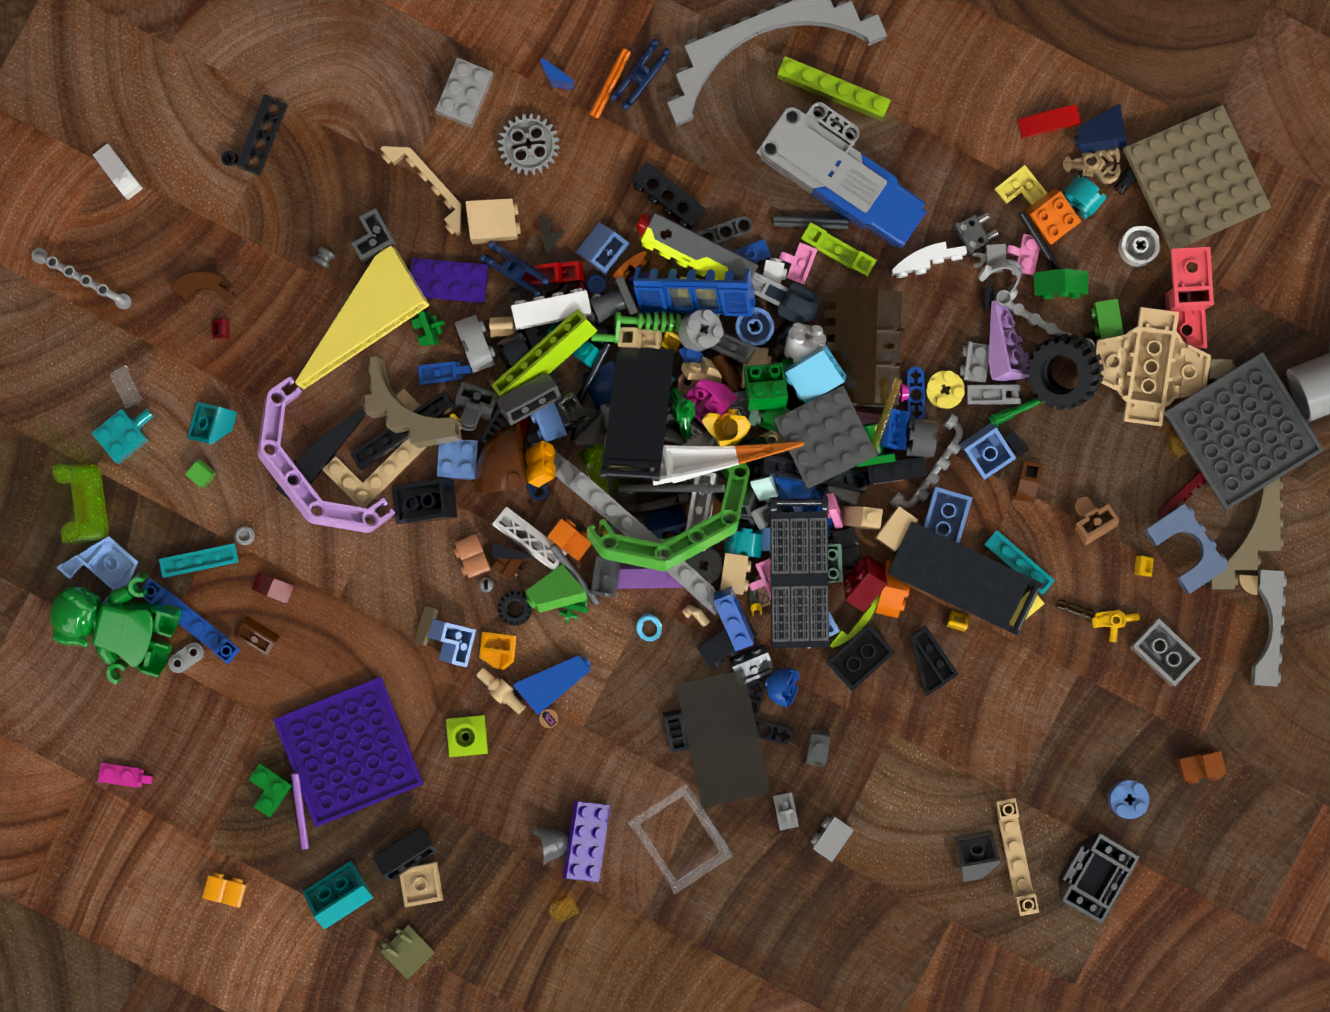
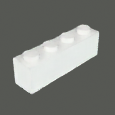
[511,288,592,330]
[686,473,719,551]

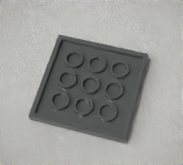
[774,386,877,489]

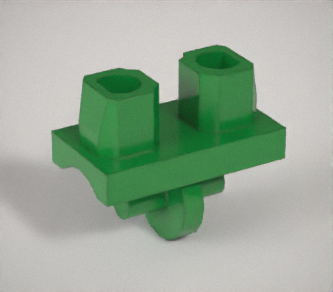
[411,311,445,346]
[559,597,588,623]

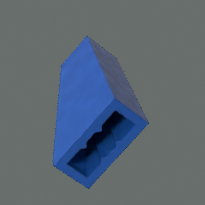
[513,655,592,715]

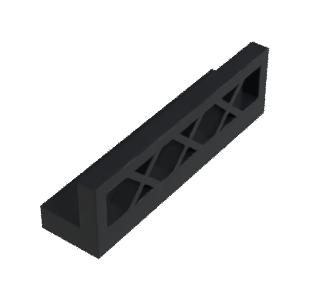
[237,94,288,176]

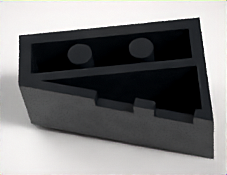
[909,626,959,696]

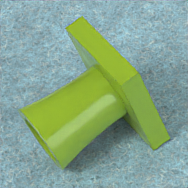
[446,715,488,757]

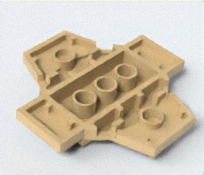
[1095,307,1211,426]

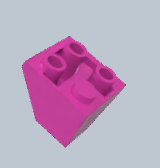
[684,379,738,428]

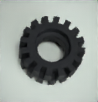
[497,591,532,626]

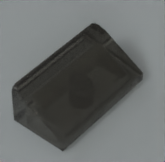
[762,320,793,362]

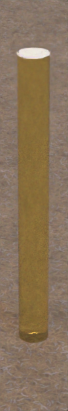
[872,378,903,452]

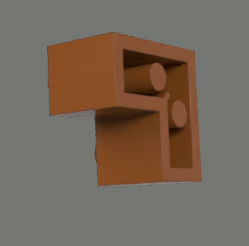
[1177,750,1227,784]

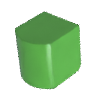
[185,459,216,488]

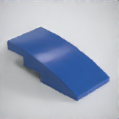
[773,477,835,531]

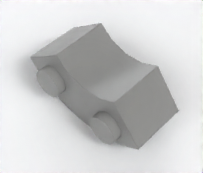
[454,315,496,373]

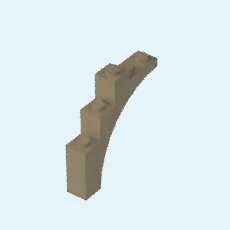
[363,356,461,448]

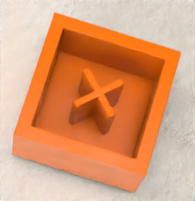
[1025,189,1081,245]

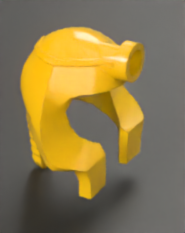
[702,409,751,446]

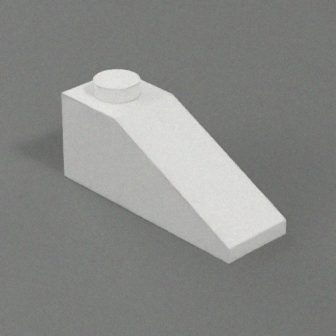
[93,143,143,200]

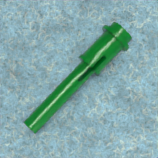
[987,397,1045,428]

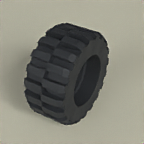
[1026,334,1104,410]

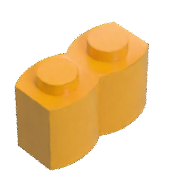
[525,440,556,487]
[202,872,247,908]

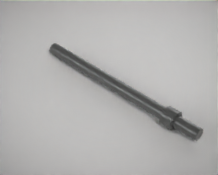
[619,483,725,494]

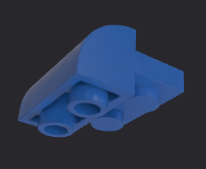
[880,408,910,451]

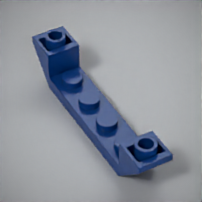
[141,578,241,665]

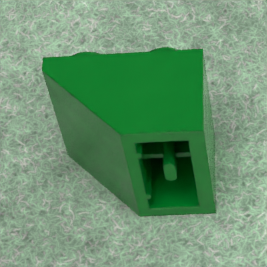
[744,363,788,411]

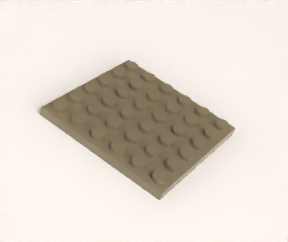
[1123,105,1271,250]

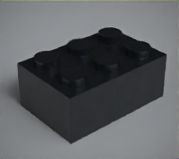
[825,624,895,691]

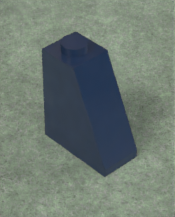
[1074,104,1126,154]

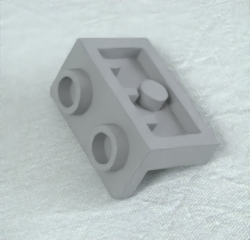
[960,341,989,383]

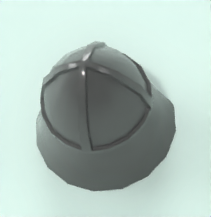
[532,827,569,867]

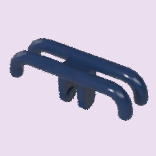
[610,39,671,110]
[479,241,550,297]

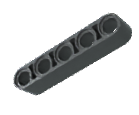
[666,216,752,261]

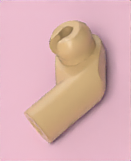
[682,604,710,627]

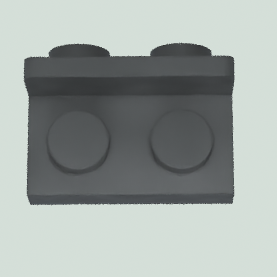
[729,645,775,686]

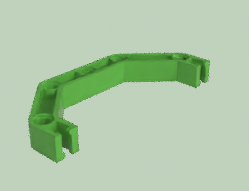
[587,463,750,571]

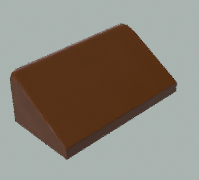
[235,617,280,656]

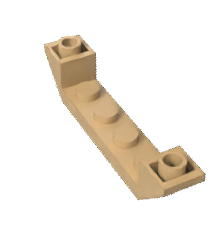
[380,146,462,236]
[996,798,1039,916]

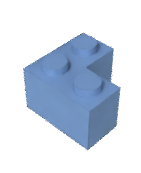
[428,619,476,667]

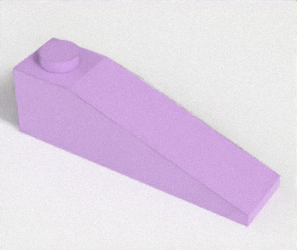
[988,300,1030,382]

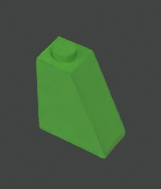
[525,564,588,613]

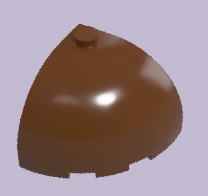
[475,422,528,493]

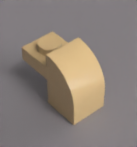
[618,327,662,349]
[681,357,722,383]

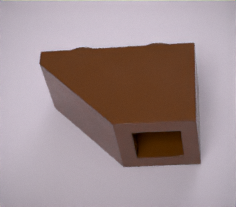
[1014,460,1043,503]

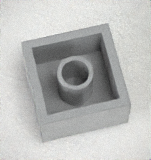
[810,815,854,862]

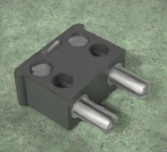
[953,213,998,255]

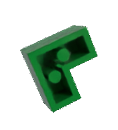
[1034,268,1089,300]
[249,763,293,818]

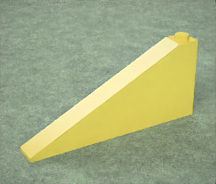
[295,246,430,389]

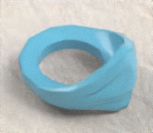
[637,613,662,641]

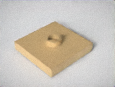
[400,862,443,907]

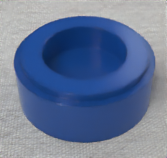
[587,275,606,294]

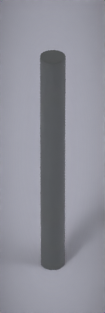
[549,543,600,606]

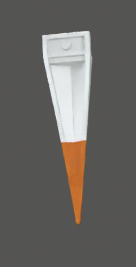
[650,441,804,485]

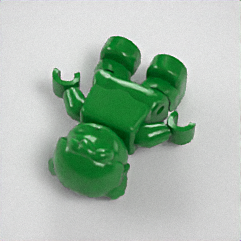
[49,573,181,684]

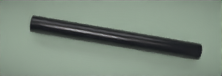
[1019,210,1062,270]
[571,342,611,412]

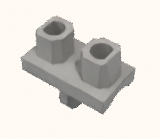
[773,792,799,831]

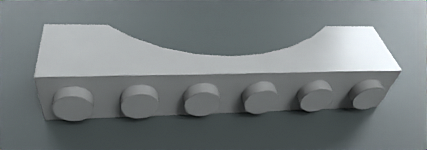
[1250,570,1287,687]

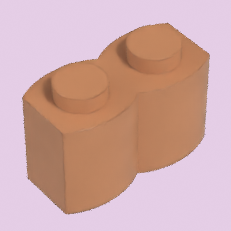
[453,534,491,579]

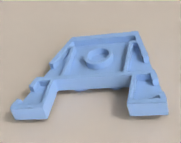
[57,536,138,604]

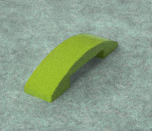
[801,222,877,277]
[829,594,880,648]

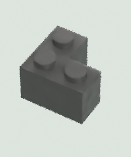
[351,208,396,263]

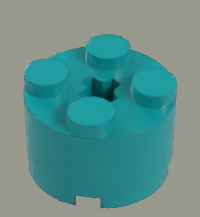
[1062,174,1106,219]
[724,528,763,558]

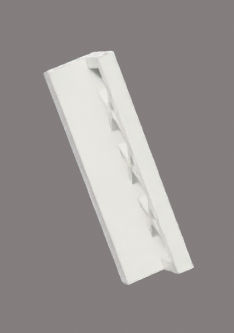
[492,507,567,571]

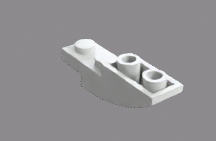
[891,241,967,278]

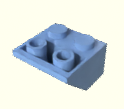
[576,222,629,276]
[530,403,568,443]

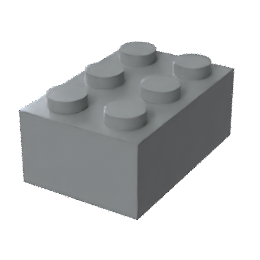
[435,58,494,128]
[1129,619,1201,687]

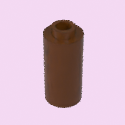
[711,354,743,393]

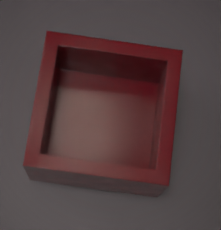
[843,554,887,612]

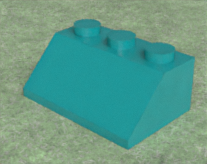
[303,861,373,930]

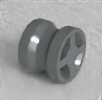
[311,246,335,269]

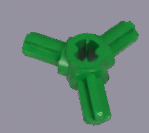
[670,387,695,439]

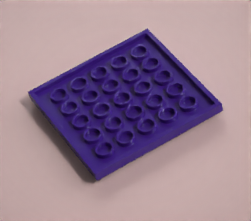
[273,677,424,827]

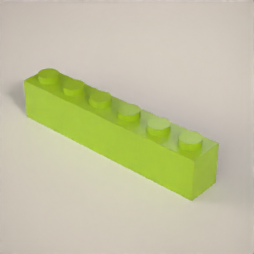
[777,56,891,121]
[491,309,597,397]

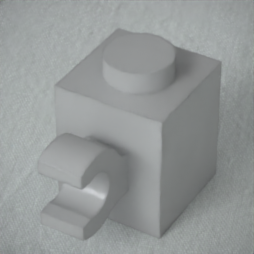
[972,244,1007,273]

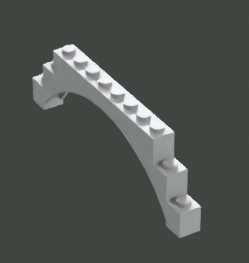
[667,0,887,127]
[553,451,718,615]

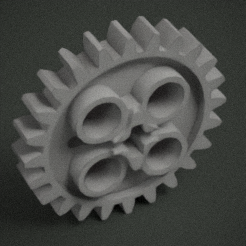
[498,114,560,176]

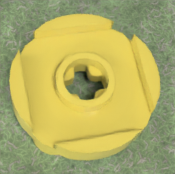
[926,371,965,409]

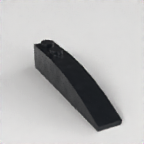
[276,410,367,501]

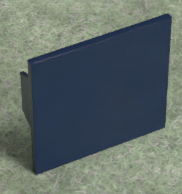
[582,361,615,410]

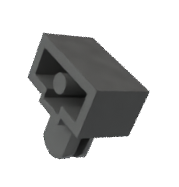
[455,382,498,431]

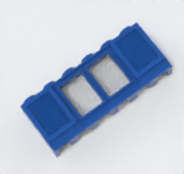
[633,267,756,316]

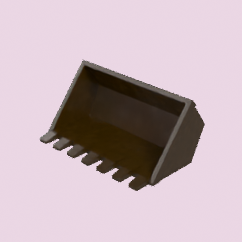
[822,289,905,408]

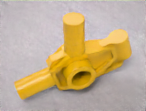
[1092,610,1140,642]

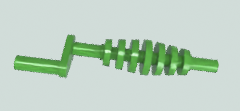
[591,311,687,343]

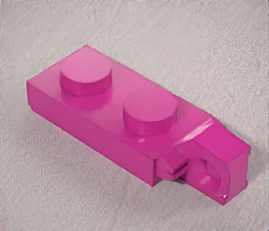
[98,762,154,788]

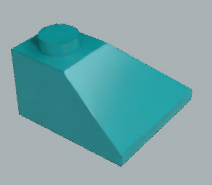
[187,402,237,445]

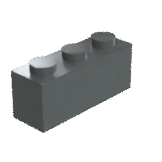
[496,372,561,425]

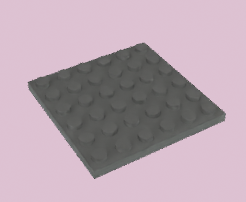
[1164,352,1324,511]

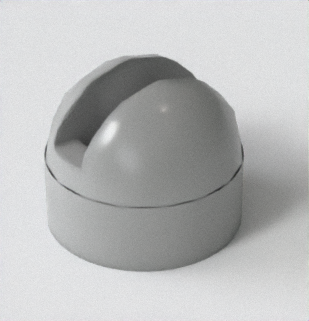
[479,577,494,593]

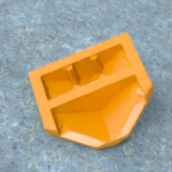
[479,632,516,669]

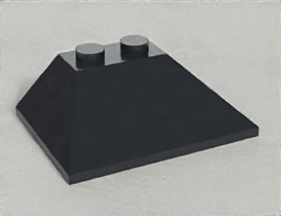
[1059,833,1140,924]

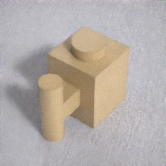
[489,316,518,339]

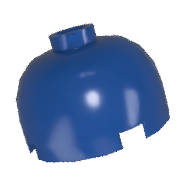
[765,668,800,707]

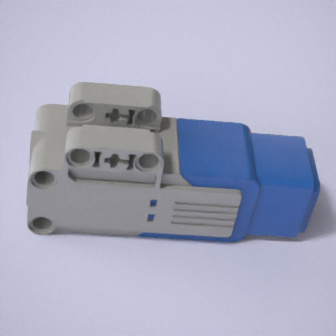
[756,102,927,249]

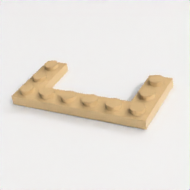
[322,388,426,508]

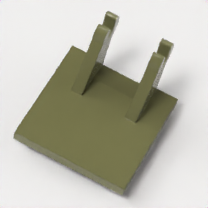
[380,925,435,980]

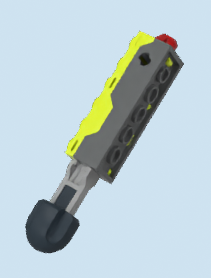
[636,211,819,324]

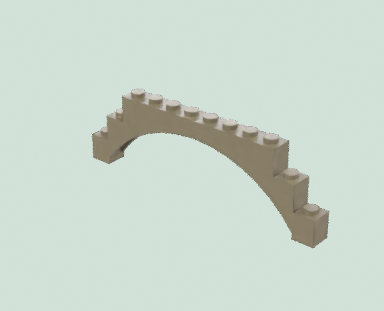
[1208,359,1284,590]

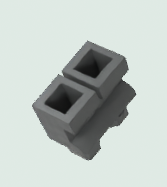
[738,482,759,529]

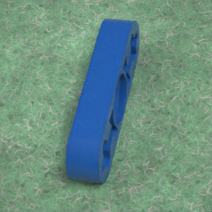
[906,367,925,419]

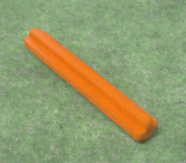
[590,48,631,119]

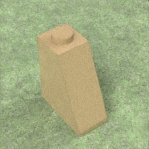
[841,506,883,530]

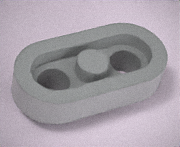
[168,643,205,673]

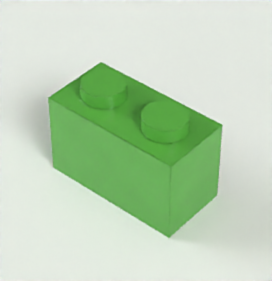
[1090,299,1124,340]

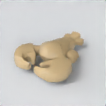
[1063,148,1121,184]

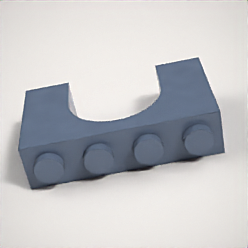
[1143,504,1228,594]

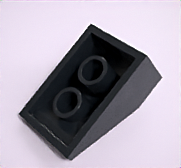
[393,478,457,524]

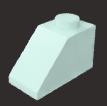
[750,475,779,503]

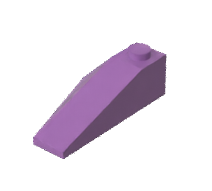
[617,563,684,589]

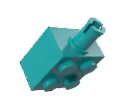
[92,408,154,464]

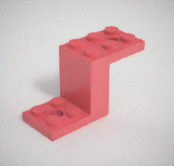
[1164,247,1214,349]

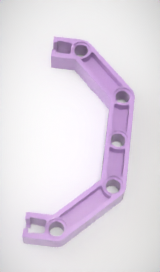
[257,377,395,533]

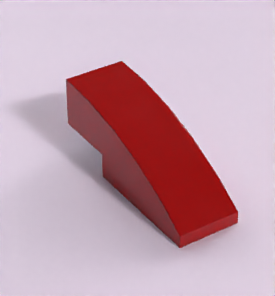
[1018,104,1081,138]
[523,261,585,286]

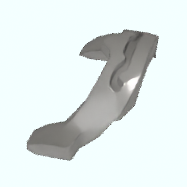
[978,259,1023,301]

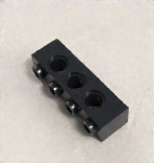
[632,161,706,229]

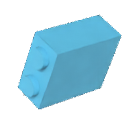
[785,345,847,404]

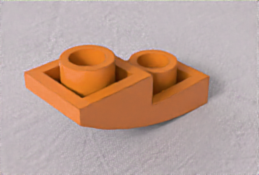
[613,251,648,280]

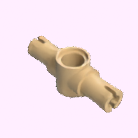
[476,668,526,714]

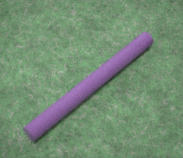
[291,772,309,849]

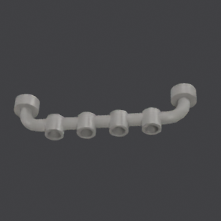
[32,248,132,310]
[996,290,1095,347]
[889,413,963,509]

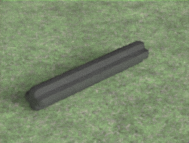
[773,216,849,229]

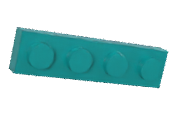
[984,530,1055,595]
[159,543,239,578]

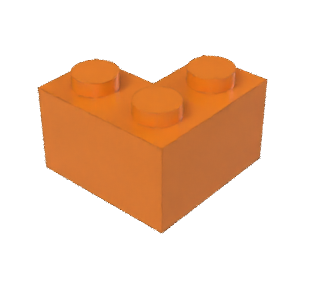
[547,519,592,562]
[875,560,910,618]

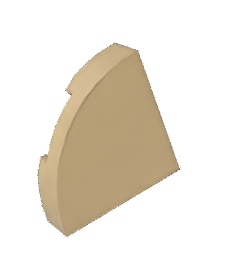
[1238,575,1258,595]

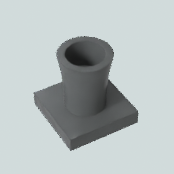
[589,276,638,324]

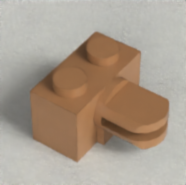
[1075,497,1119,546]

